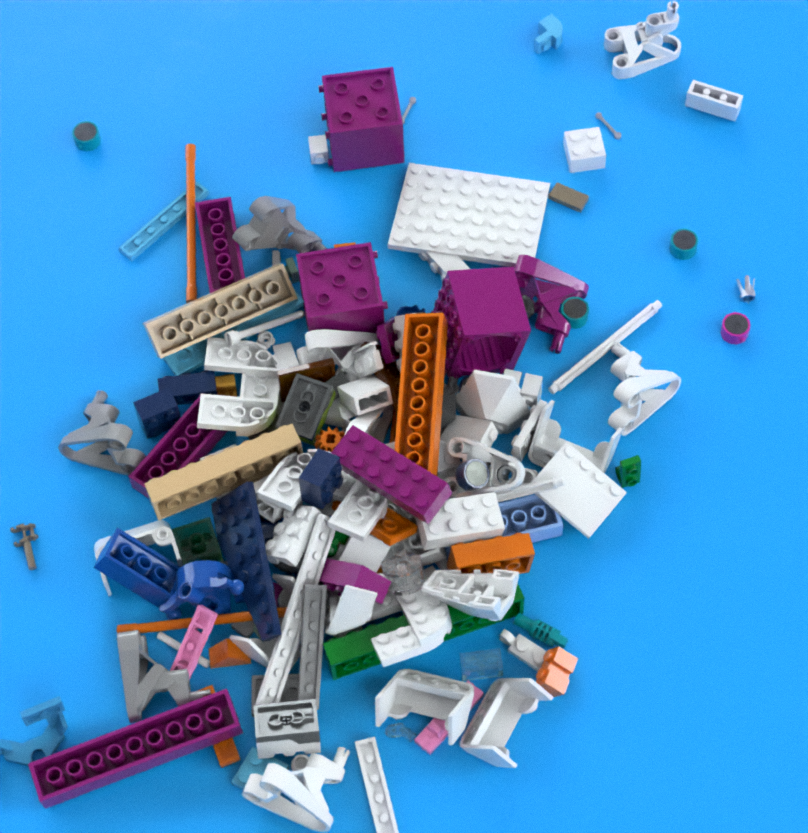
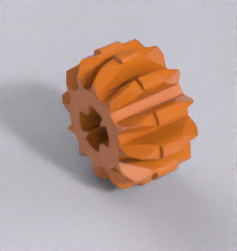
[315,426,345,452]

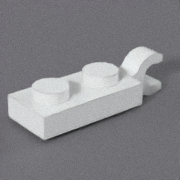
[499,629,546,672]

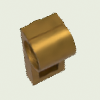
[215,374,237,397]

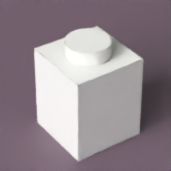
[308,135,329,164]

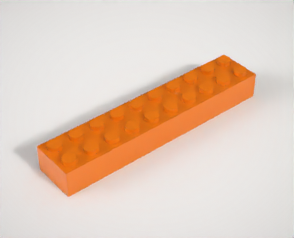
[395,313,448,476]

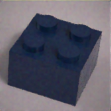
[133,387,181,439]
[299,448,343,510]

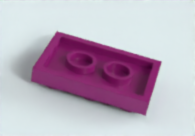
[376,315,400,364]

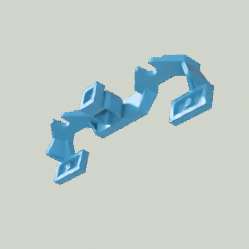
[0,696,68,766]

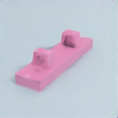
[170,605,218,681]
[414,680,484,755]

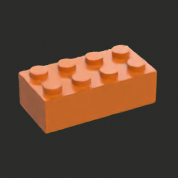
[447,533,535,574]

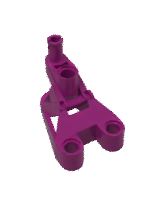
[514,255,589,354]

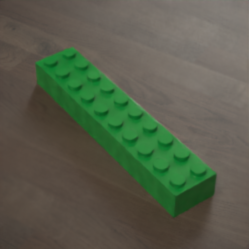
[323,583,524,681]

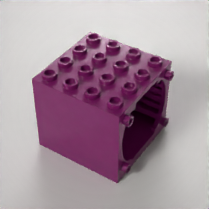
[318,67,405,172]
[296,242,388,349]
[431,267,531,378]

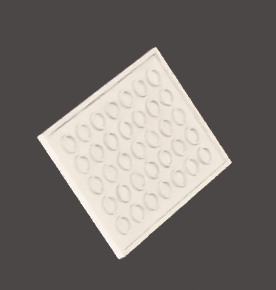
[388,163,550,267]

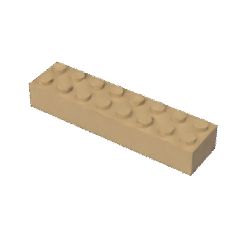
[143,263,298,359]
[144,424,303,521]

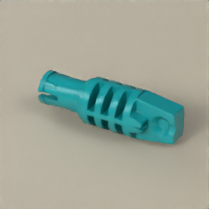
[514,613,568,649]

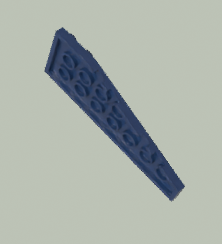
[211,481,282,641]

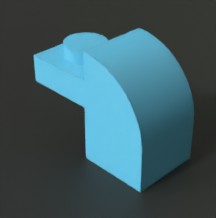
[534,14,563,54]

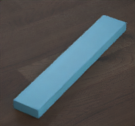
[119,181,209,262]

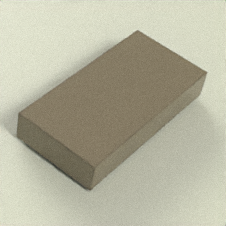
[549,182,589,213]

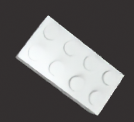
[415,492,505,550]

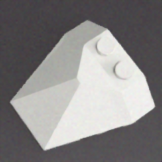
[455,370,531,434]
[421,569,519,621]

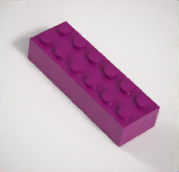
[195,196,245,293]
[128,393,228,498]
[331,425,452,525]

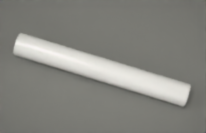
[157,631,210,668]

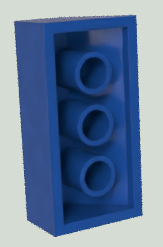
[94,527,180,608]

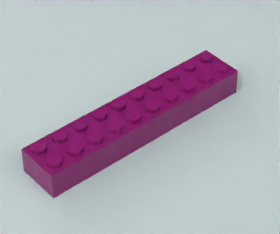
[28,688,243,809]

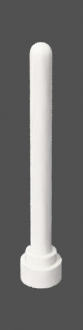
[224,310,305,347]

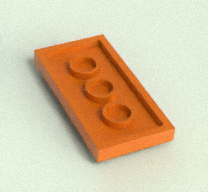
[332,500,418,546]

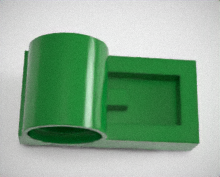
[615,455,641,488]

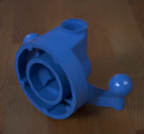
[159,560,244,620]

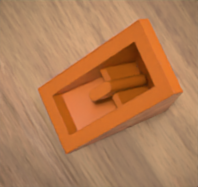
[209,638,251,669]

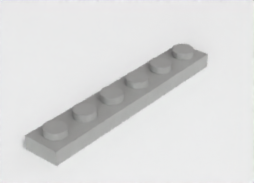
[297,584,327,710]

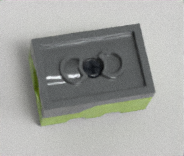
[275,373,336,446]

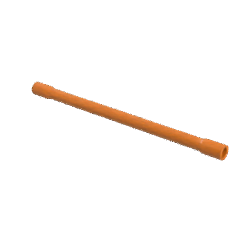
[185,143,197,303]
[117,607,287,634]

